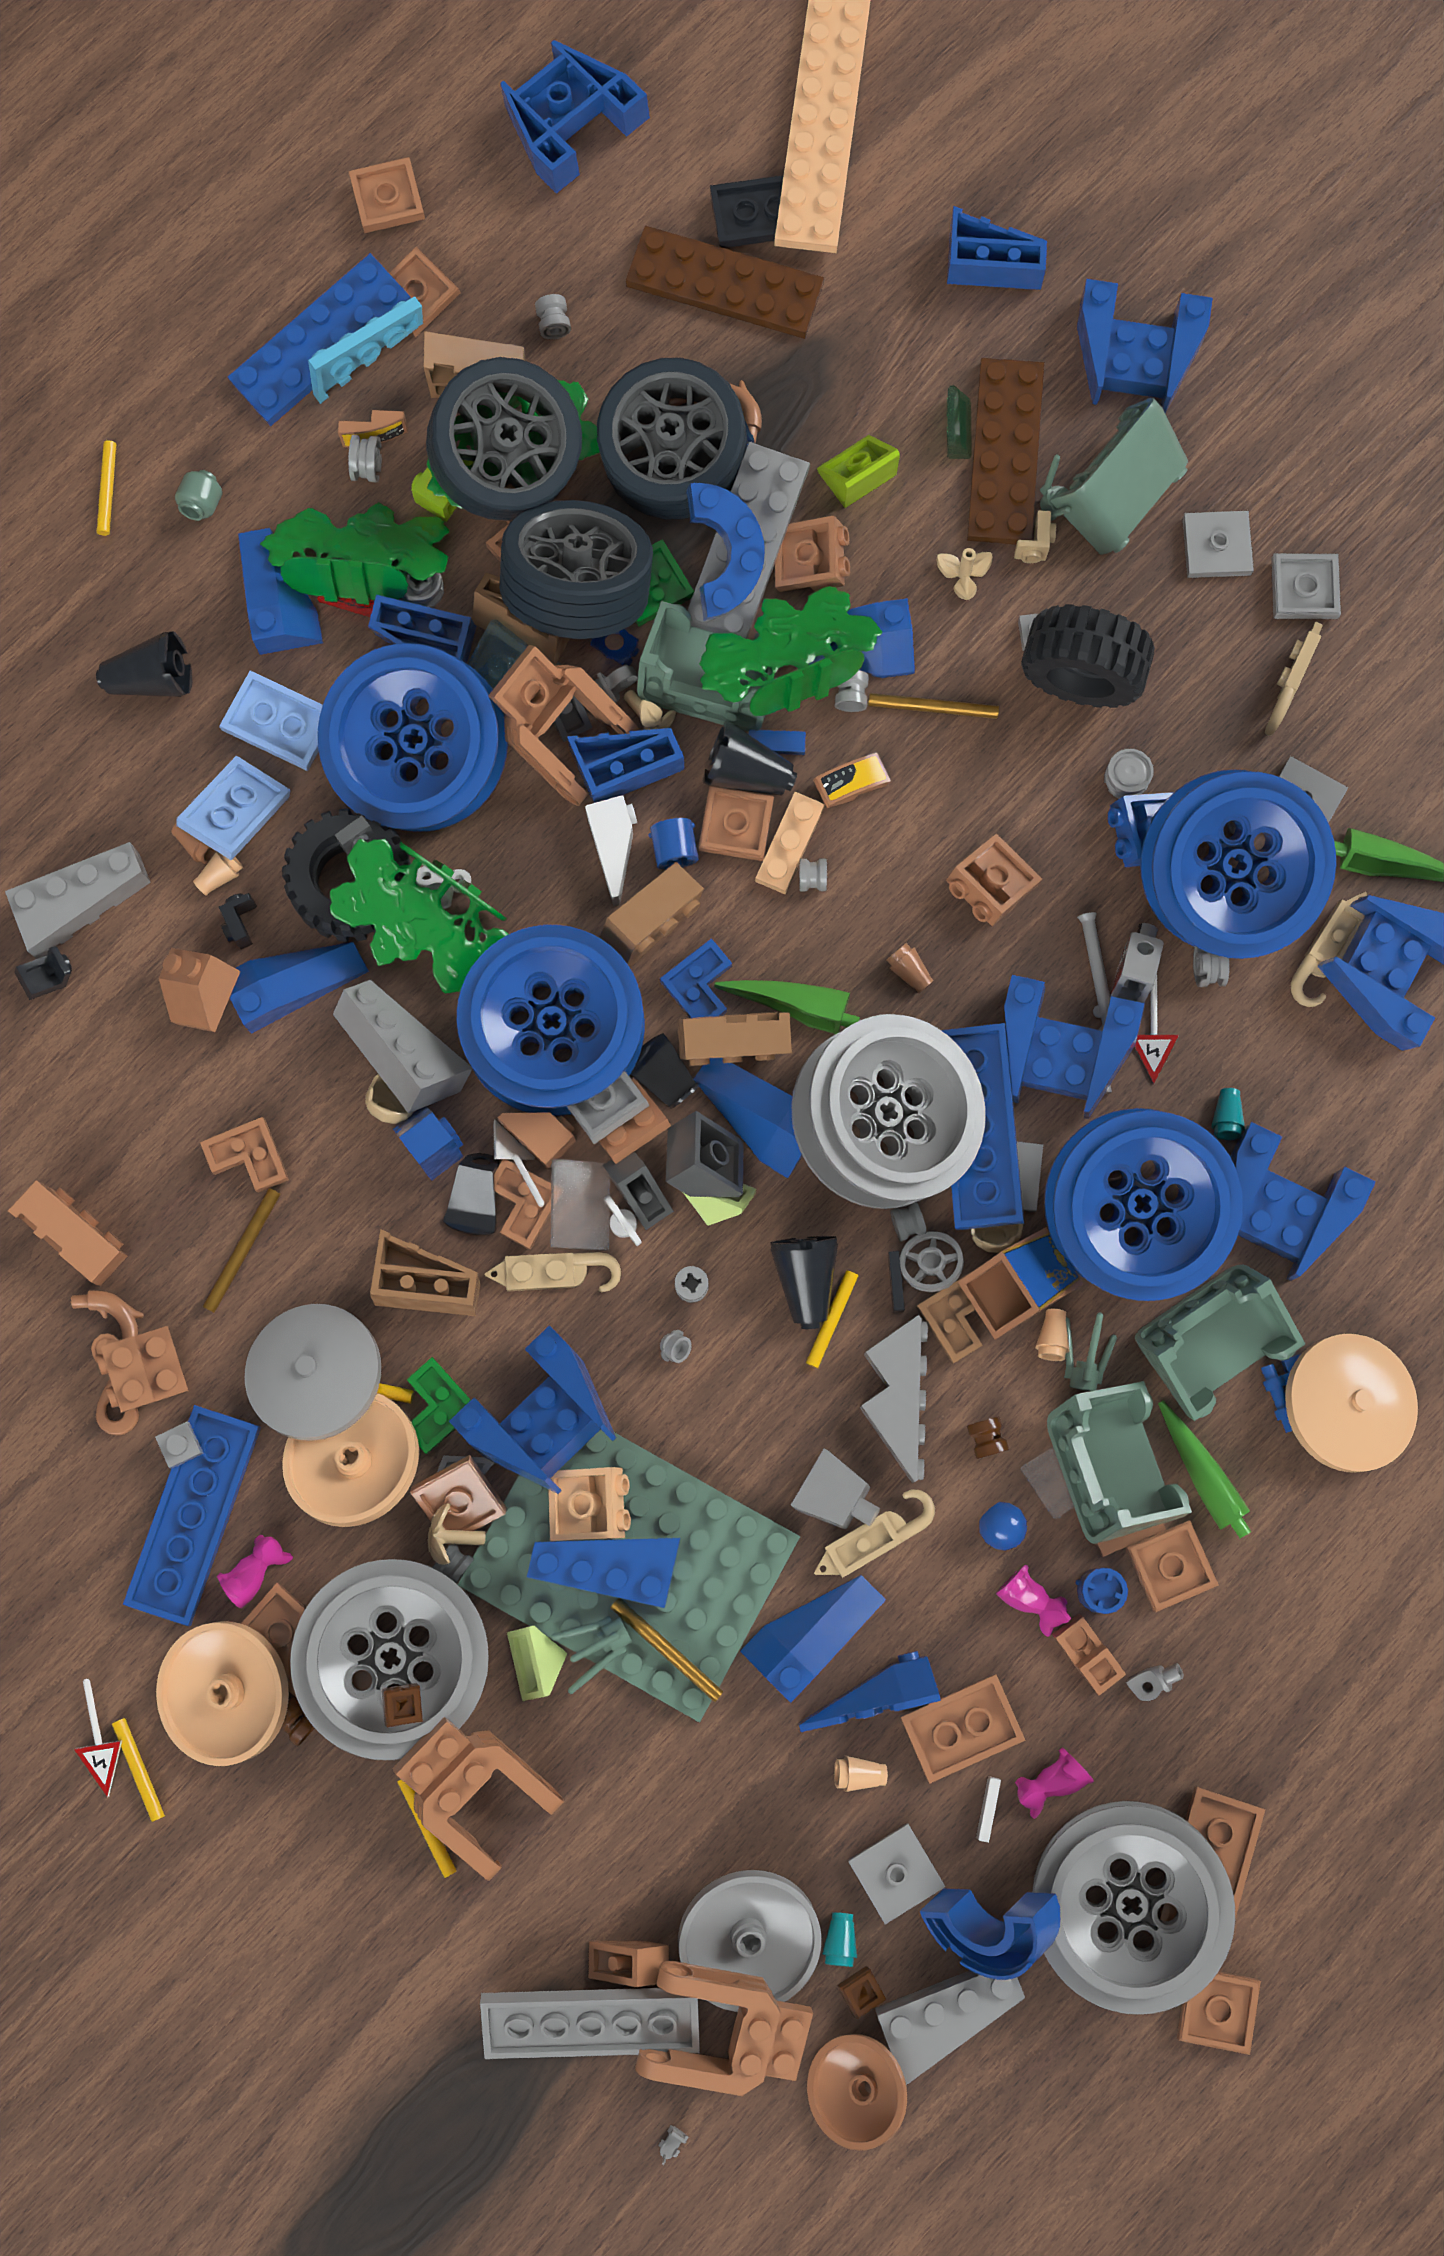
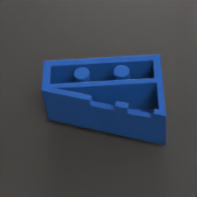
[947,206,1047,290]
[368,595,477,663]
[567,728,685,803]
[392,1106,464,1181]

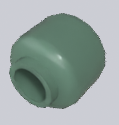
[175,470,223,521]

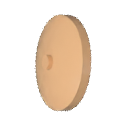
[1285,1334,1418,1473]
[283,1393,419,1527]
[156,1621,289,1766]

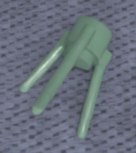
[1040,455,1071,521]
[1064,1312,1117,1391]
[551,1616,632,1694]

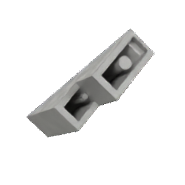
[860,1315,928,1483]

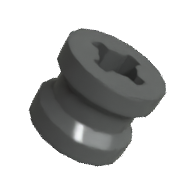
[890,1202,927,1242]
[432,1544,474,1583]

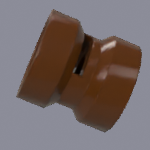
[967,1416,1009,1459]
[280,1696,315,1747]

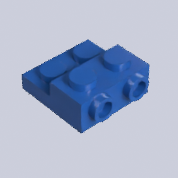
[1108,792,1174,867]

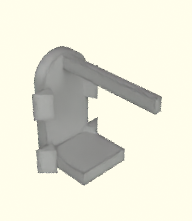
[658,2125,689,2165]

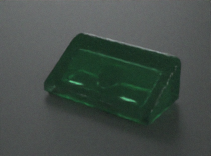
[947,385,972,459]

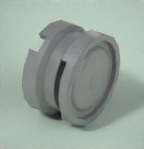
[348,435,382,482]
[399,570,444,608]
[1104,749,1153,799]
[1193,946,1229,987]

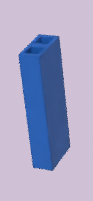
[749,730,806,755]

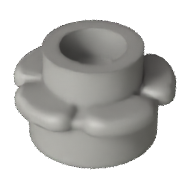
[660,1330,691,1363]

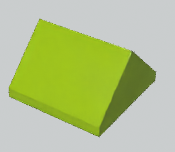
[817,435,900,508]

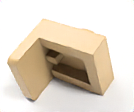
[1014,511,1056,563]

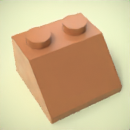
[159,948,240,1032]

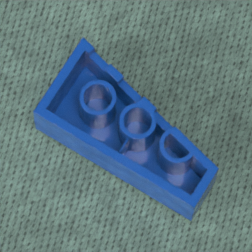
[527,1538,681,1608]

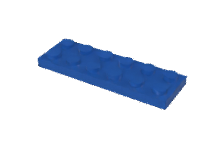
[228,253,411,427]
[941,1023,1024,1230]
[123,1405,261,1626]

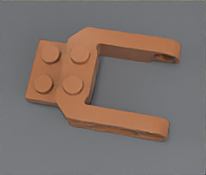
[488,645,639,806]
[392,1717,565,1881]
[635,1961,813,2096]

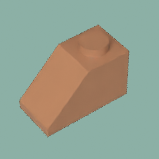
[498,1112,576,1170]
[588,1940,669,1987]

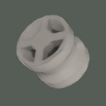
[799,858,827,891]
[675,1266,708,1303]

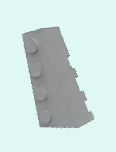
[5,842,151,959]
[333,980,473,1113]
[875,1970,1025,2085]

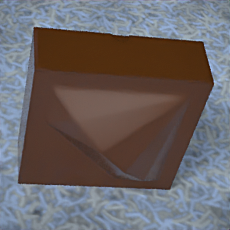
[381,1683,423,1728]
[837,1966,887,2019]

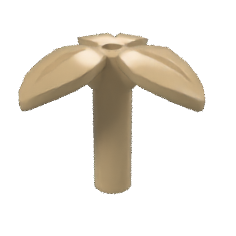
[936,548,993,600]
[624,690,676,730]
[427,1503,486,1565]

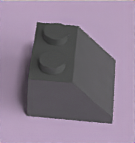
[666,1111,744,1197]

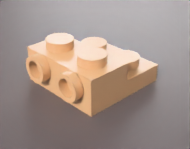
[548,1467,631,1542]

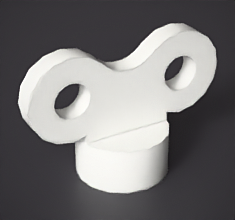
[416,866,471,909]
[603,1195,642,1246]

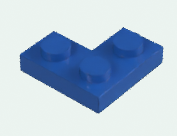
[660,938,732,1018]

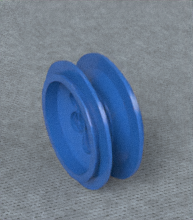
[317,643,508,832]
[1140,770,1336,959]
[457,925,645,1116]
[1044,1108,1243,1301]

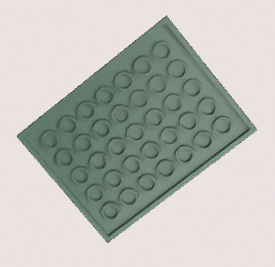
[458,1430,800,1723]

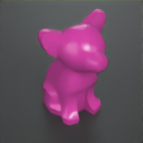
[216,1535,293,1609]
[996,1565,1071,1637]
[1015,1747,1094,1819]

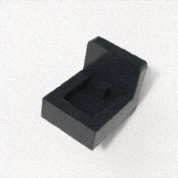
[219,893,257,950]
[14,946,72,1000]

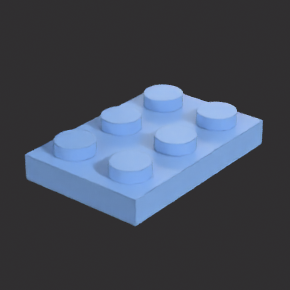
[220,671,323,771]
[176,756,290,860]

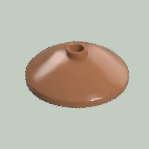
[807,2034,907,2150]

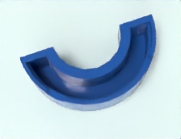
[687,483,765,621]
[920,1888,1061,1980]

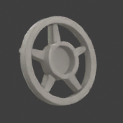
[900,1232,964,1292]

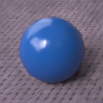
[979,1502,1027,1551]

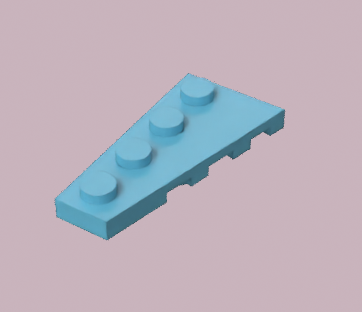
[308,296,423,404]

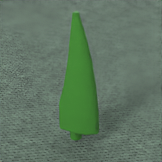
[1334,828,1444,882]
[714,980,860,1034]
[1158,1400,1251,1539]

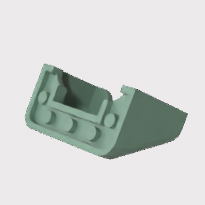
[1050,398,1188,555]
[637,601,779,732]
[1135,1265,1305,1421]
[1047,1381,1192,1544]

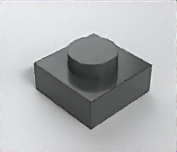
[335,815,375,855]

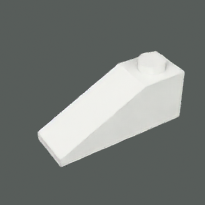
[585,795,637,907]

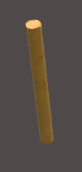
[868,693,999,719]
[202,1188,281,1313]
[610,1598,724,1702]

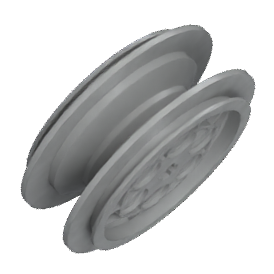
[792,1014,985,1209]
[290,1559,489,1760]
[1032,1801,1235,2014]

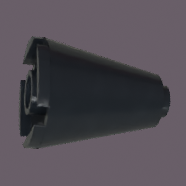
[96,631,193,697]
[702,721,797,795]
[770,1236,838,1329]

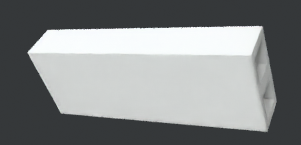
[976,1776,1001,1843]

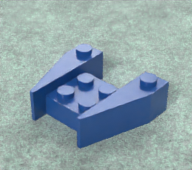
[500,40,650,194]
[1077,279,1213,413]
[1318,895,1444,1051]
[1004,975,1145,1119]
[1230,1122,1376,1281]
[449,1325,616,1494]

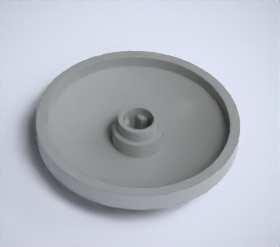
[244,1304,381,1441]
[678,1870,821,2012]

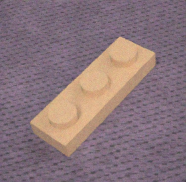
[755,792,825,894]

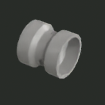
[535,294,571,339]
[834,671,869,712]

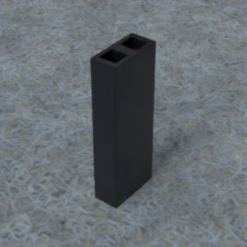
[887,1251,905,1313]

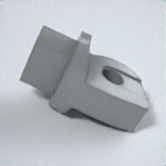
[595,665,638,703]
[1126,1663,1184,1701]

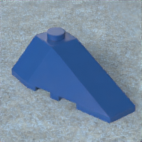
[238,528,323,655]

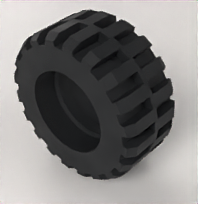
[1021,604,1155,708]
[282,809,411,942]

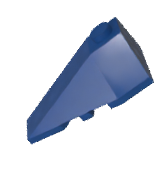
[808,598,915,678]
[230,942,369,1034]
[694,1058,803,1179]
[740,1575,886,1703]
[798,1651,941,1732]

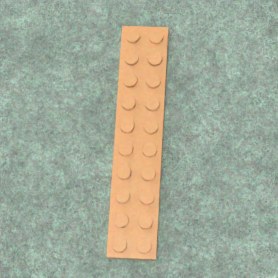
[774,0,871,253]

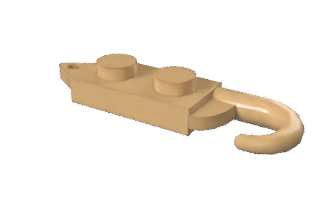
[1265,622,1323,736]
[1290,892,1367,1007]
[484,1252,621,1292]
[814,1490,935,1578]

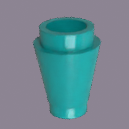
[1211,1088,1245,1140]
[822,1912,857,1967]

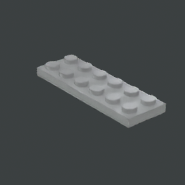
[688,442,810,639]
[480,1988,700,2059]

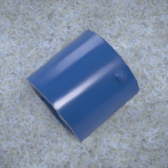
[648,818,699,870]
[1075,1568,1128,1614]

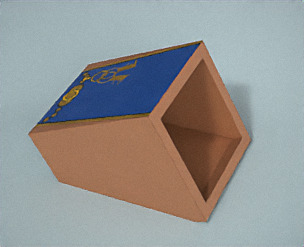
[958,1227,1083,1339]

